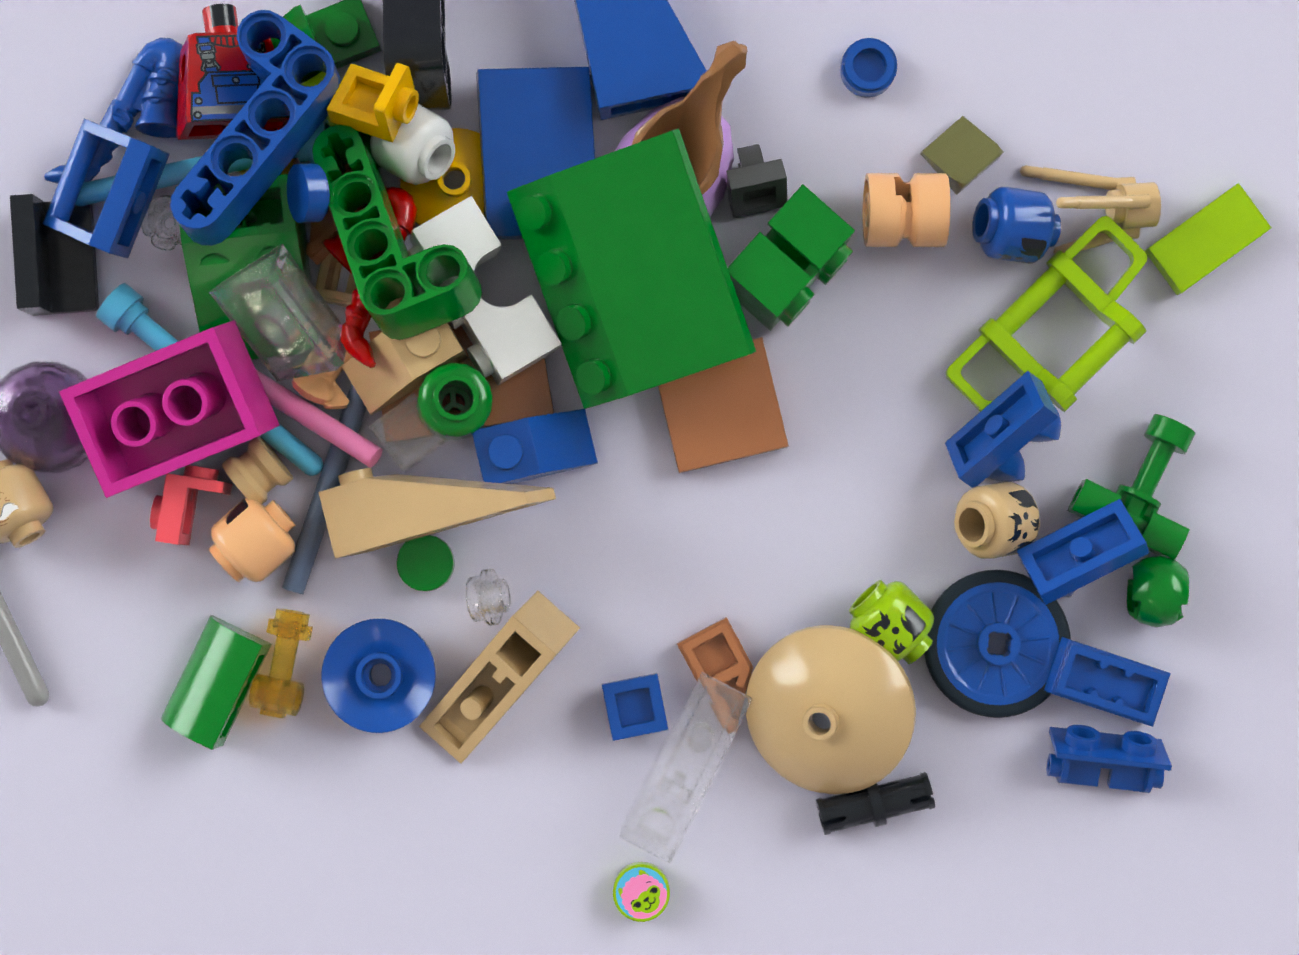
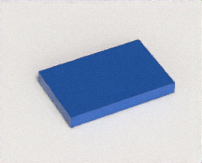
[476,67,595,240]

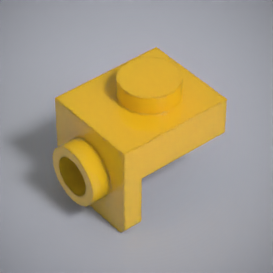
[326,63,419,143]

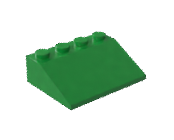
[507,128,756,409]

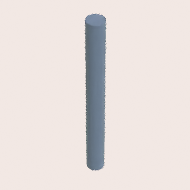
[282,383,367,594]

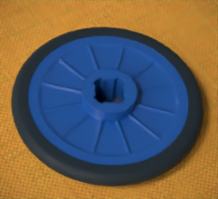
[924,570,1071,718]

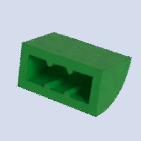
[161,615,272,750]

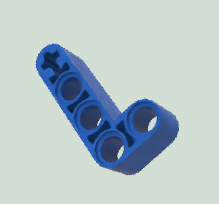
[170,10,342,246]

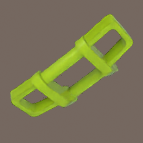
[945,216,1147,412]

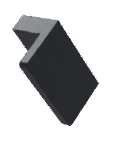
[10,194,99,316]

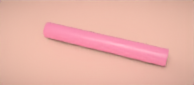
[256,369,383,468]

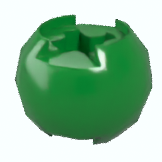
[1126,556,1189,627]

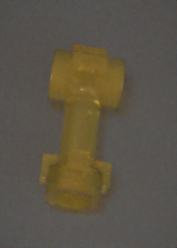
[249,608,313,718]

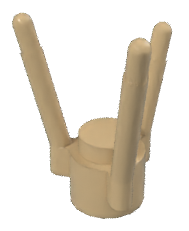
[1020,165,1161,254]

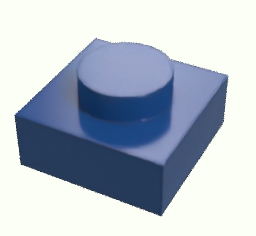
[602,673,669,741]

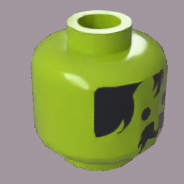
[849,580,934,664]

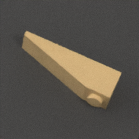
[318,468,556,559]

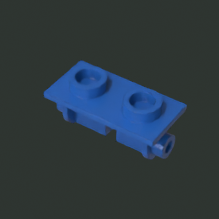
[1046,725,1172,793]

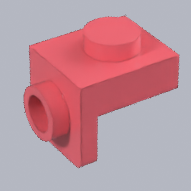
[150,465,233,545]

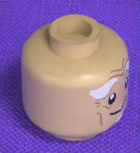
[0,459,54,548]

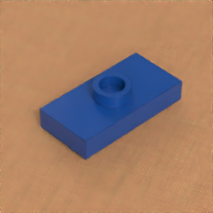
[1044,637,1171,727]

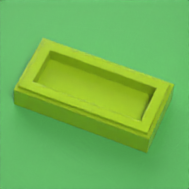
[1145,183,1272,295]

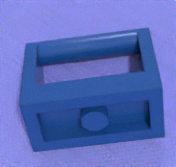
[42,118,170,259]

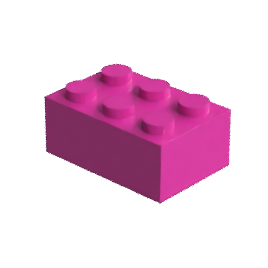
[59,320,280,498]

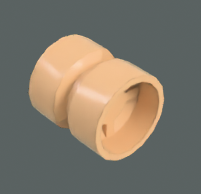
[862,173,950,247]

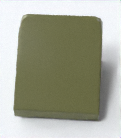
[920,116,1004,195]

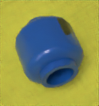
[972,187,1061,264]

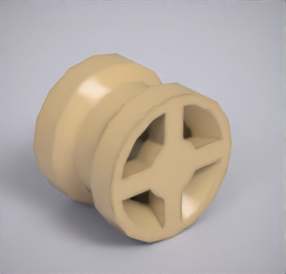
[222,436,293,504]

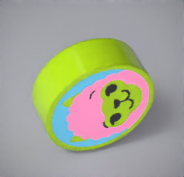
[613,862,670,922]

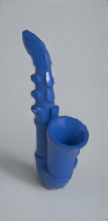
[44,38,183,184]

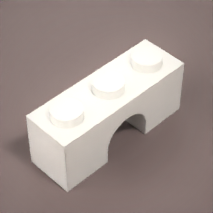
[407,196,561,385]

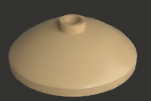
[745,625,916,794]

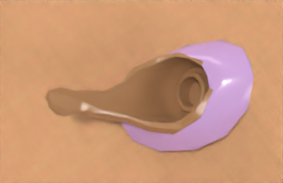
[615,41,748,217]

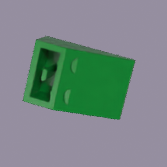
[175,174,319,360]

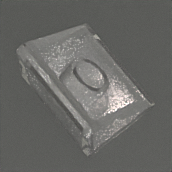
[209,244,346,381]

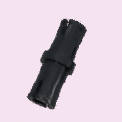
[816,772,935,835]

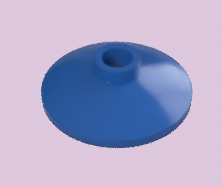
[321,618,436,733]

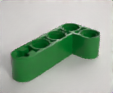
[312,125,482,340]

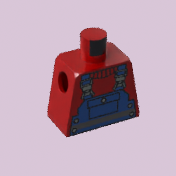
[177,4,290,140]

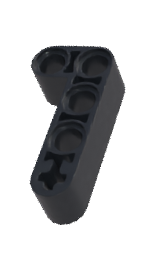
[383,0,452,110]

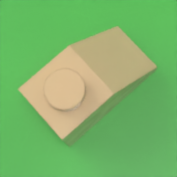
[342,323,469,415]

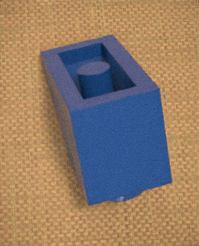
[472,409,598,484]

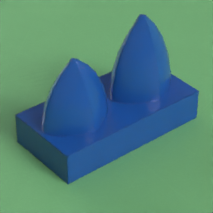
[945,371,1061,488]
[1017,499,1149,605]

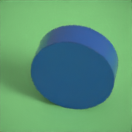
[840,38,898,97]
[287,163,330,223]

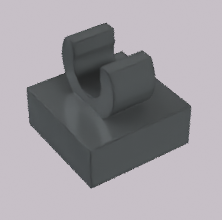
[726,144,787,218]

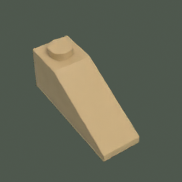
[419,591,580,764]

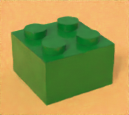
[728,184,855,331]

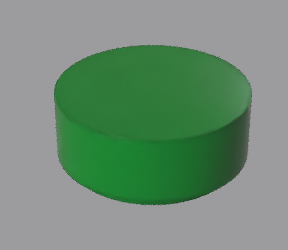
[397,535,455,591]

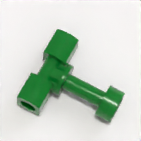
[1067,414,1196,560]

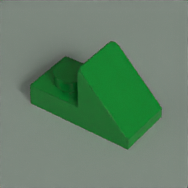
[271,0,382,84]

